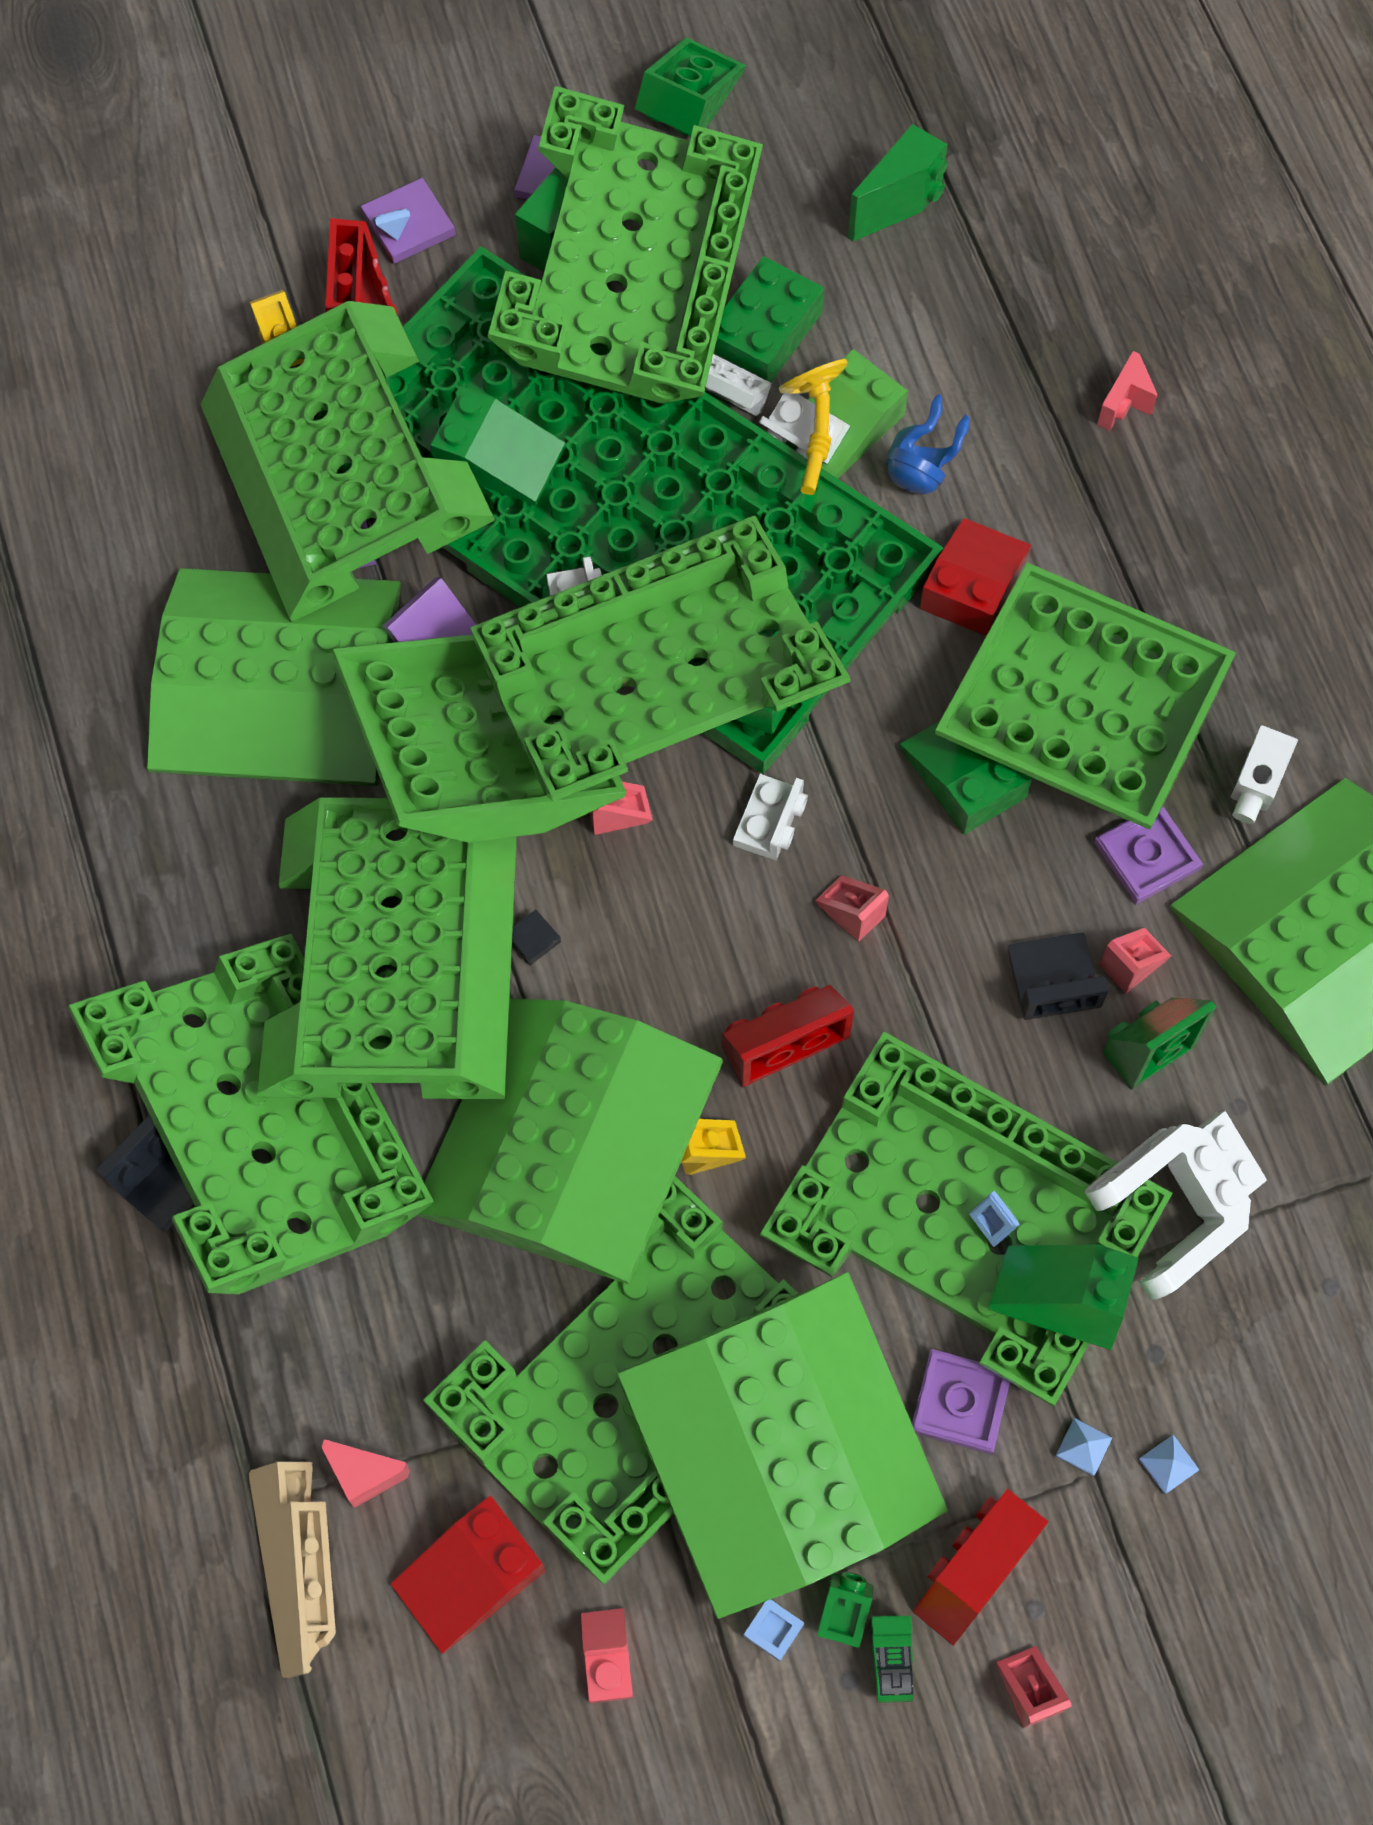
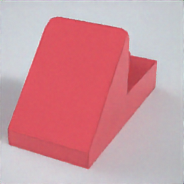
[1097,351,1157,431]
[581,1608,633,1703]

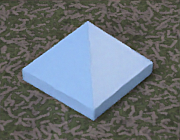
[372,208,410,241]
[968,1191,1020,1247]
[1056,1418,1112,1476]
[1139,1435,1199,1495]

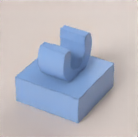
[743,1599,804,1662]

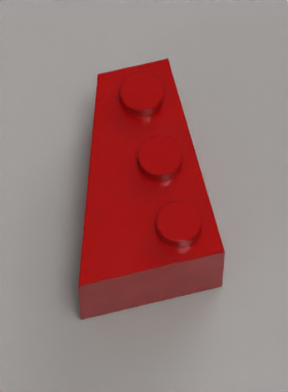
[325,218,398,316]
[913,1488,1049,1646]

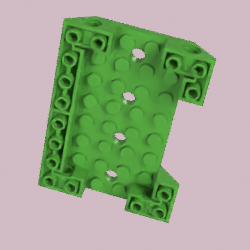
[488,86,763,403]
[200,301,495,622]
[470,515,850,802]
[257,798,517,1099]
[68,934,434,1294]
[760,1032,1173,1407]
[424,1176,798,1585]

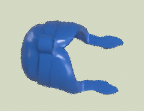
[885,394,970,494]

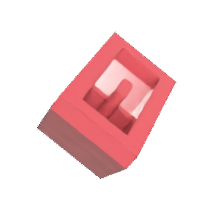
[589,782,653,835]
[815,875,889,942]
[1099,928,1171,994]
[322,1439,410,1508]
[996,1646,1071,1729]

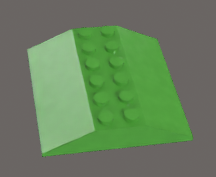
[935,562,1236,830]
[147,568,401,786]
[332,635,626,843]
[1169,778,1373,1086]
[417,998,723,1285]
[616,1272,948,1619]

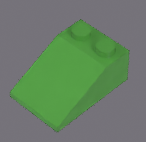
[785,349,908,478]

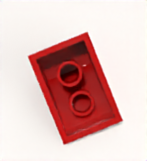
[920,518,1032,636]
[391,1495,546,1654]

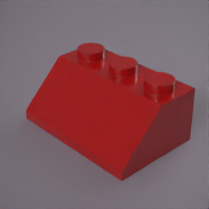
[722,985,854,1087]

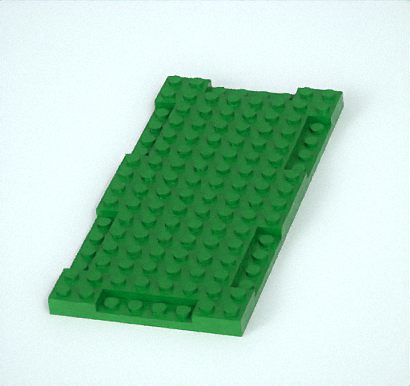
[314,246,944,775]

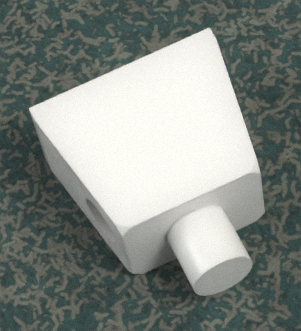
[1231,725,1298,824]

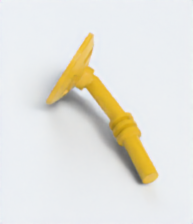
[779,359,848,495]

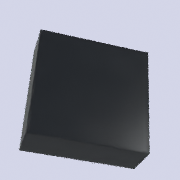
[512,909,561,966]

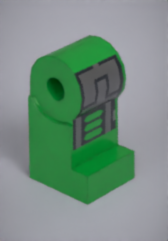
[869,1616,913,1703]

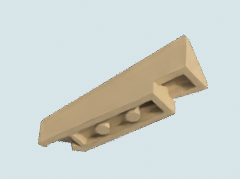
[249,1462,336,1678]

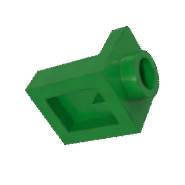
[817,1572,874,1648]

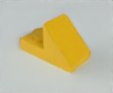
[249,290,305,367]
[681,1119,746,1174]

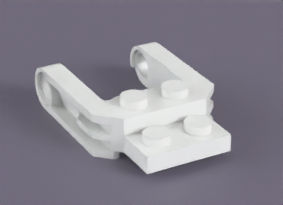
[1085,1111,1267,1300]

